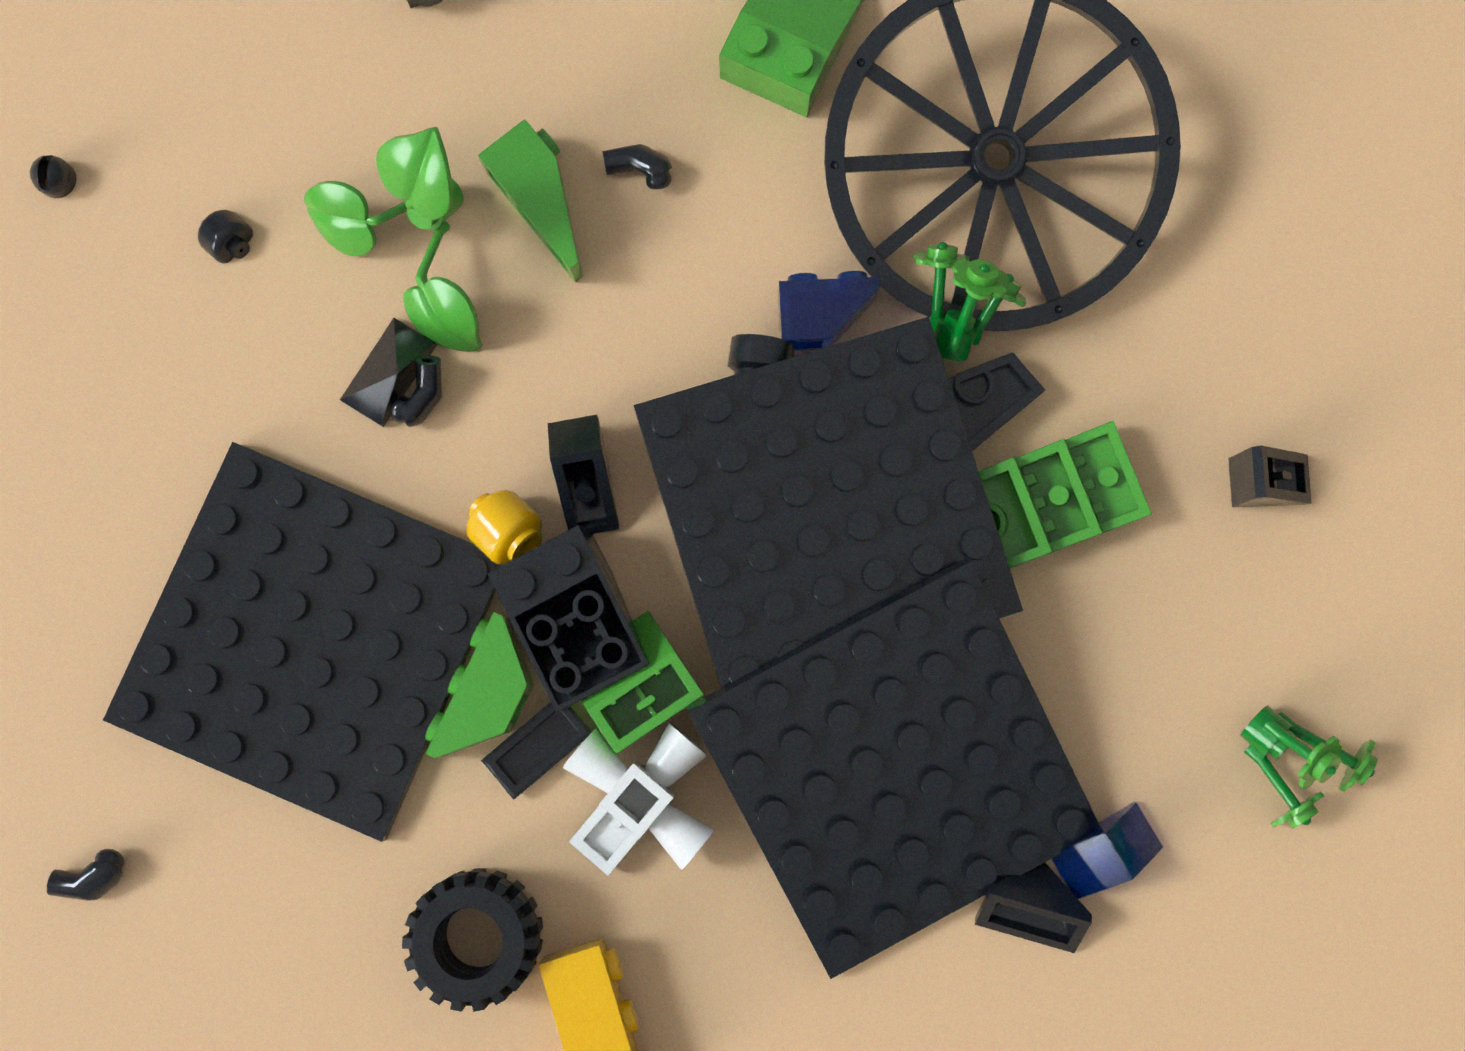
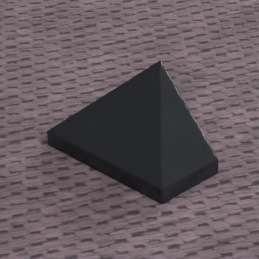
[340,318,437,427]
[975,863,1092,953]

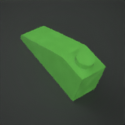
[478,119,583,282]

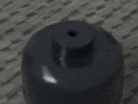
[198,210,253,263]

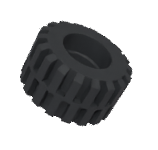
[402,868,543,1012]

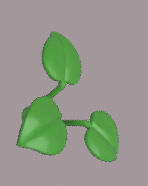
[304,127,483,351]

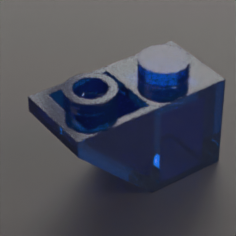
[778,271,880,351]

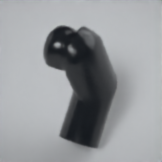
[46,849,124,901]

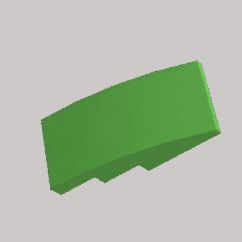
[978,421,1152,569]

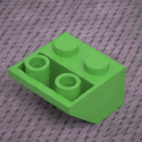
[582,611,705,754]

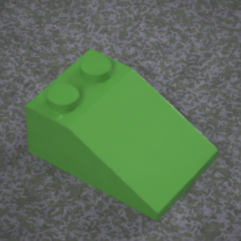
[719,0,864,118]

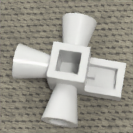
[563,722,715,876]

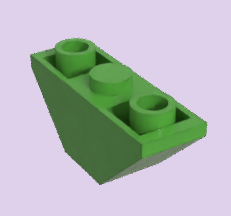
[425,612,534,758]

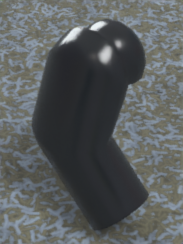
[602,144,672,189]
[391,355,442,427]

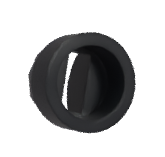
[29,155,77,198]

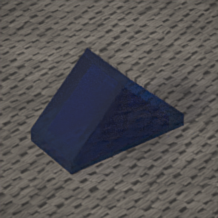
[1051,802,1163,899]

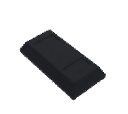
[481,702,592,800]

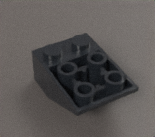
[487,525,650,713]

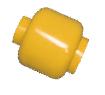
[466,490,543,565]

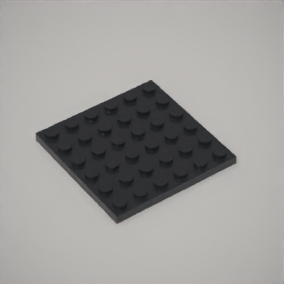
[634,316,1023,688]
[103,442,502,842]
[686,558,1102,979]

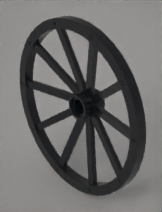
[824,0,1181,331]

